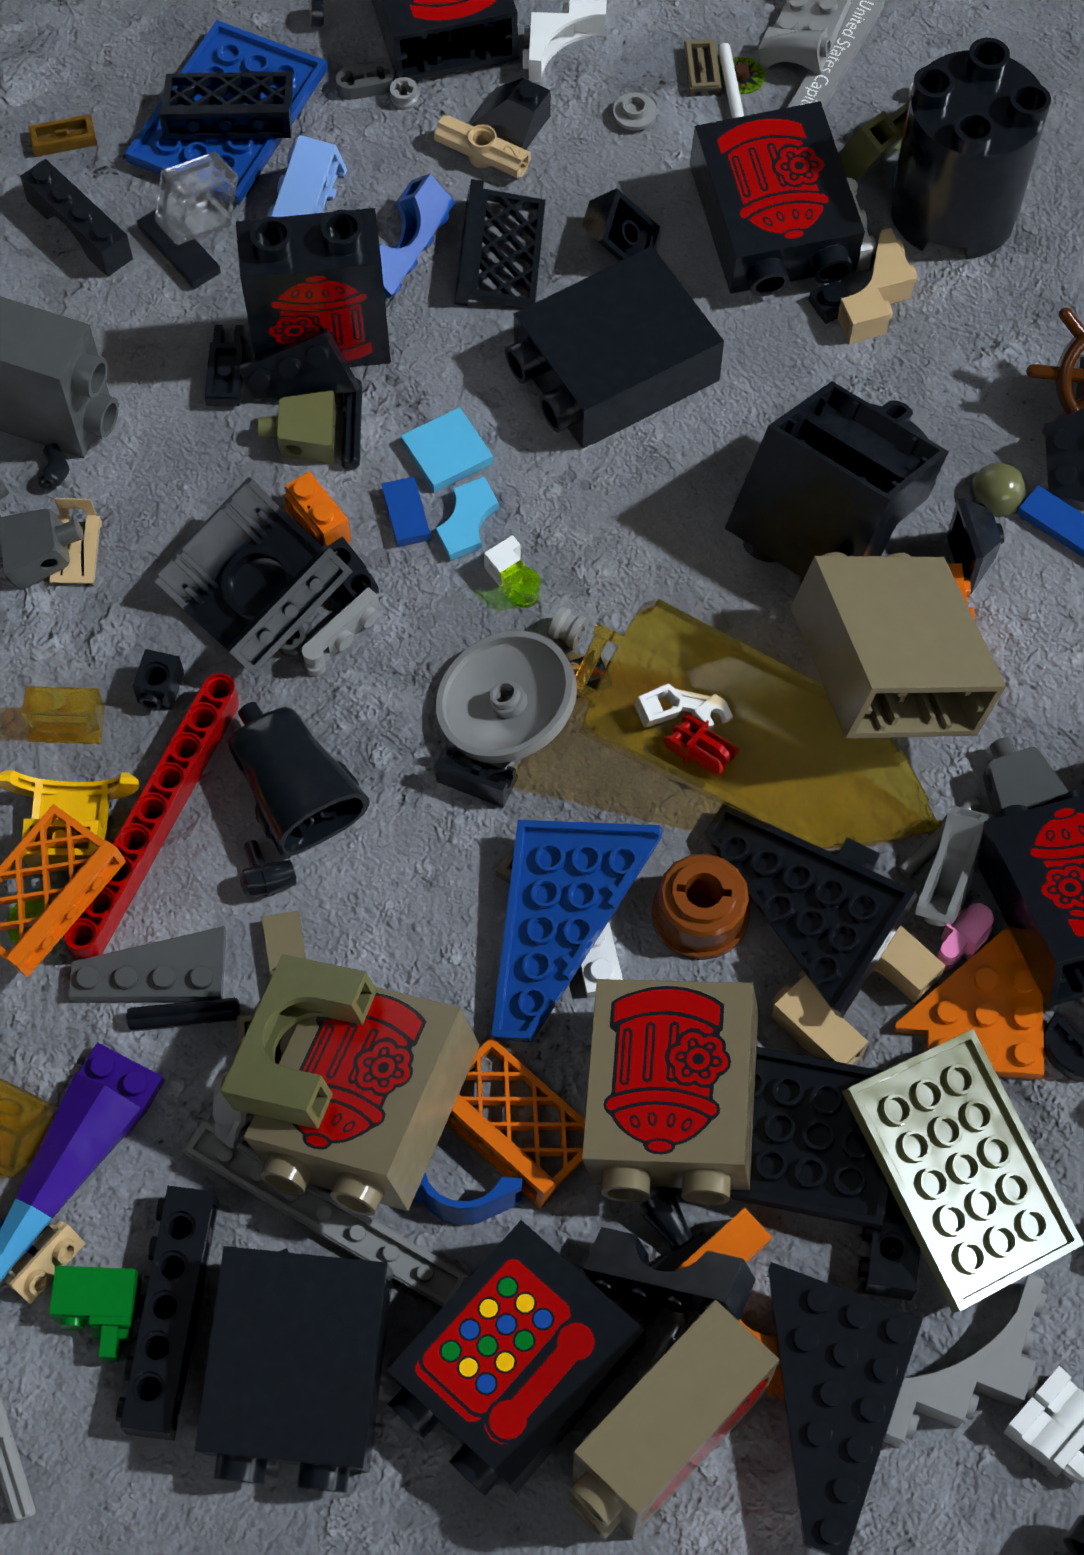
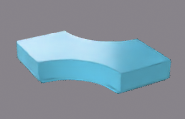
[436,477,499,561]

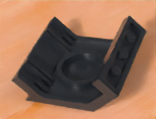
[151,477,353,675]

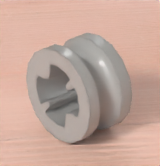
[390,77,418,110]

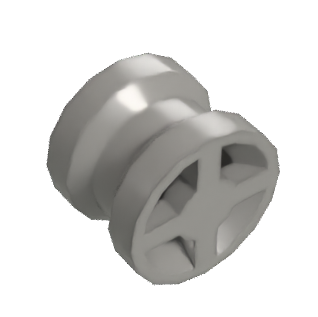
[548,605,589,650]

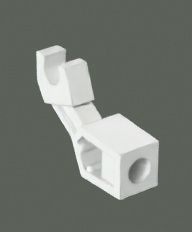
[634,683,733,729]

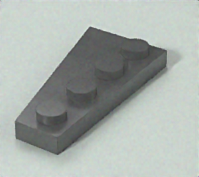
[69,926,227,1002]

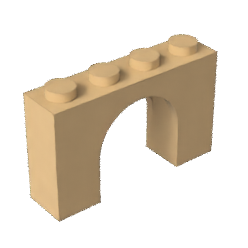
[771,925,946,1065]

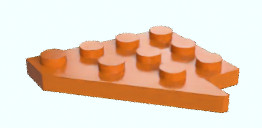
[894,929,1044,1080]

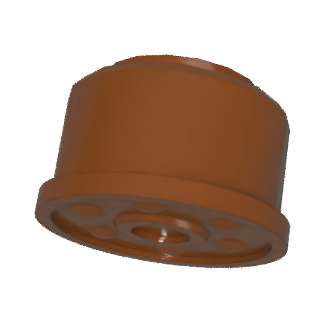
[652,854,750,960]

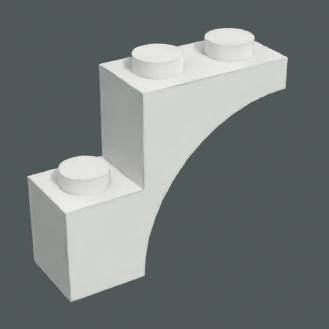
[523,0,607,82]

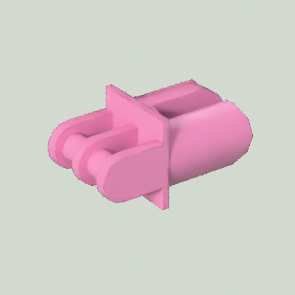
[937,903,994,972]

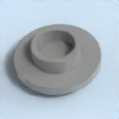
[613,93,657,130]

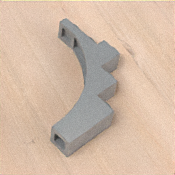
[884,1274,1047,1448]

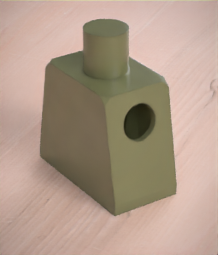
[258,391,336,464]

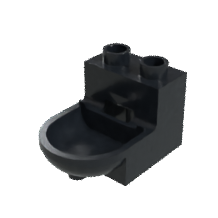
[724,381,949,583]

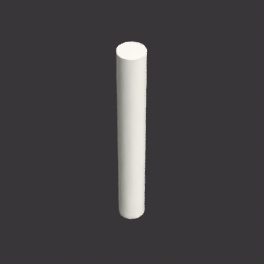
[718,43,744,118]

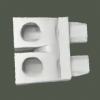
[1004,1366,1084,1486]

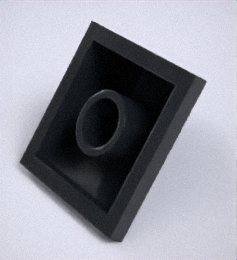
[469,78,551,150]
[582,188,660,261]
[947,498,1004,594]

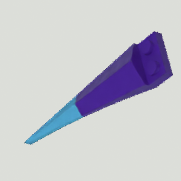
[0,1042,165,1282]

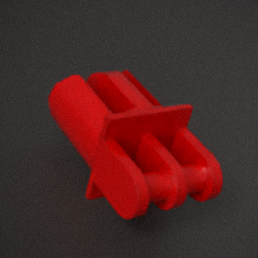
[663,714,740,778]

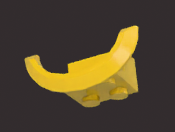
[0,770,139,869]

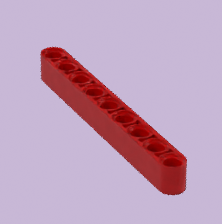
[64,673,239,960]

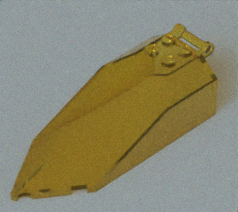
[575,599,942,849]

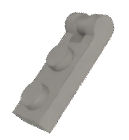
[302,587,380,677]

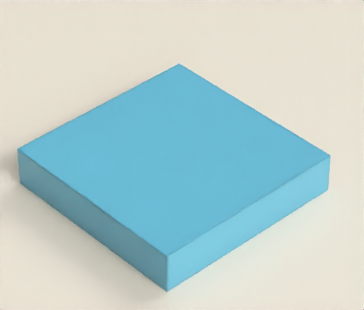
[401,407,494,493]

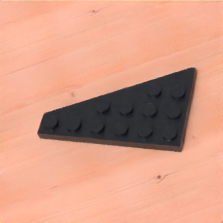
[704,803,918,1018]
[767,1262,923,1555]

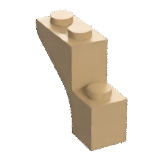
[838,228,917,344]

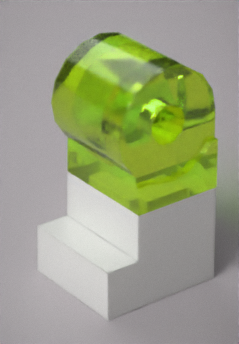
[484,535,541,608]

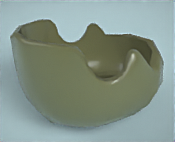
[972,462,1026,517]

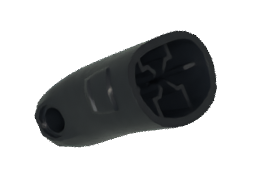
[228,702,370,856]

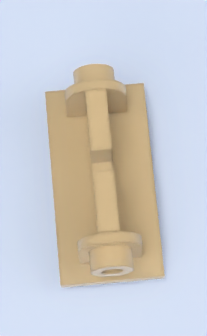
[3,1219,86,1304]

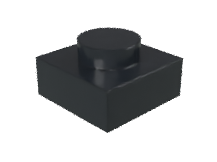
[808,281,849,324]

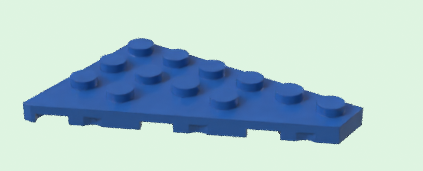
[491,820,663,1042]

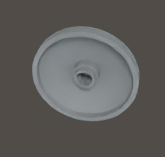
[436,631,577,763]

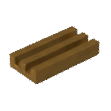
[28,114,97,157]

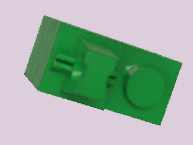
[49,1266,142,1362]

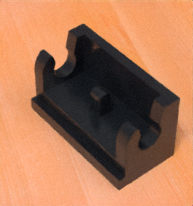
[435,742,518,808]

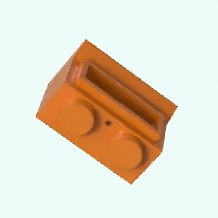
[283,471,351,546]

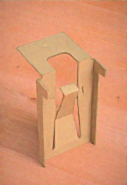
[50,498,102,586]

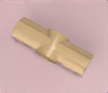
[434,115,531,178]

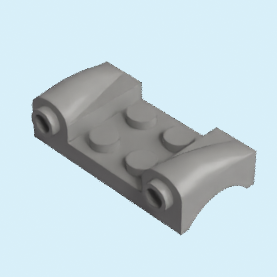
[758,0,853,74]

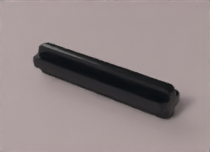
[341,378,362,469]
[126,997,241,1030]

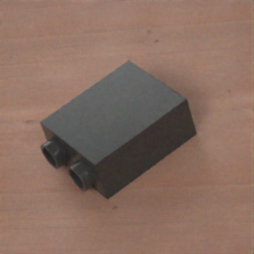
[0,296,119,458]

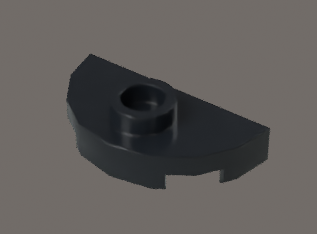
[1044,1012,1084,1080]

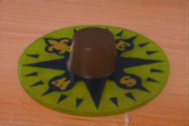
[719,57,765,94]

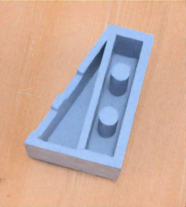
[267,135,347,217]

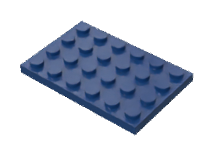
[125,20,328,205]

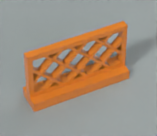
[0,804,126,978]
[446,1037,585,1209]

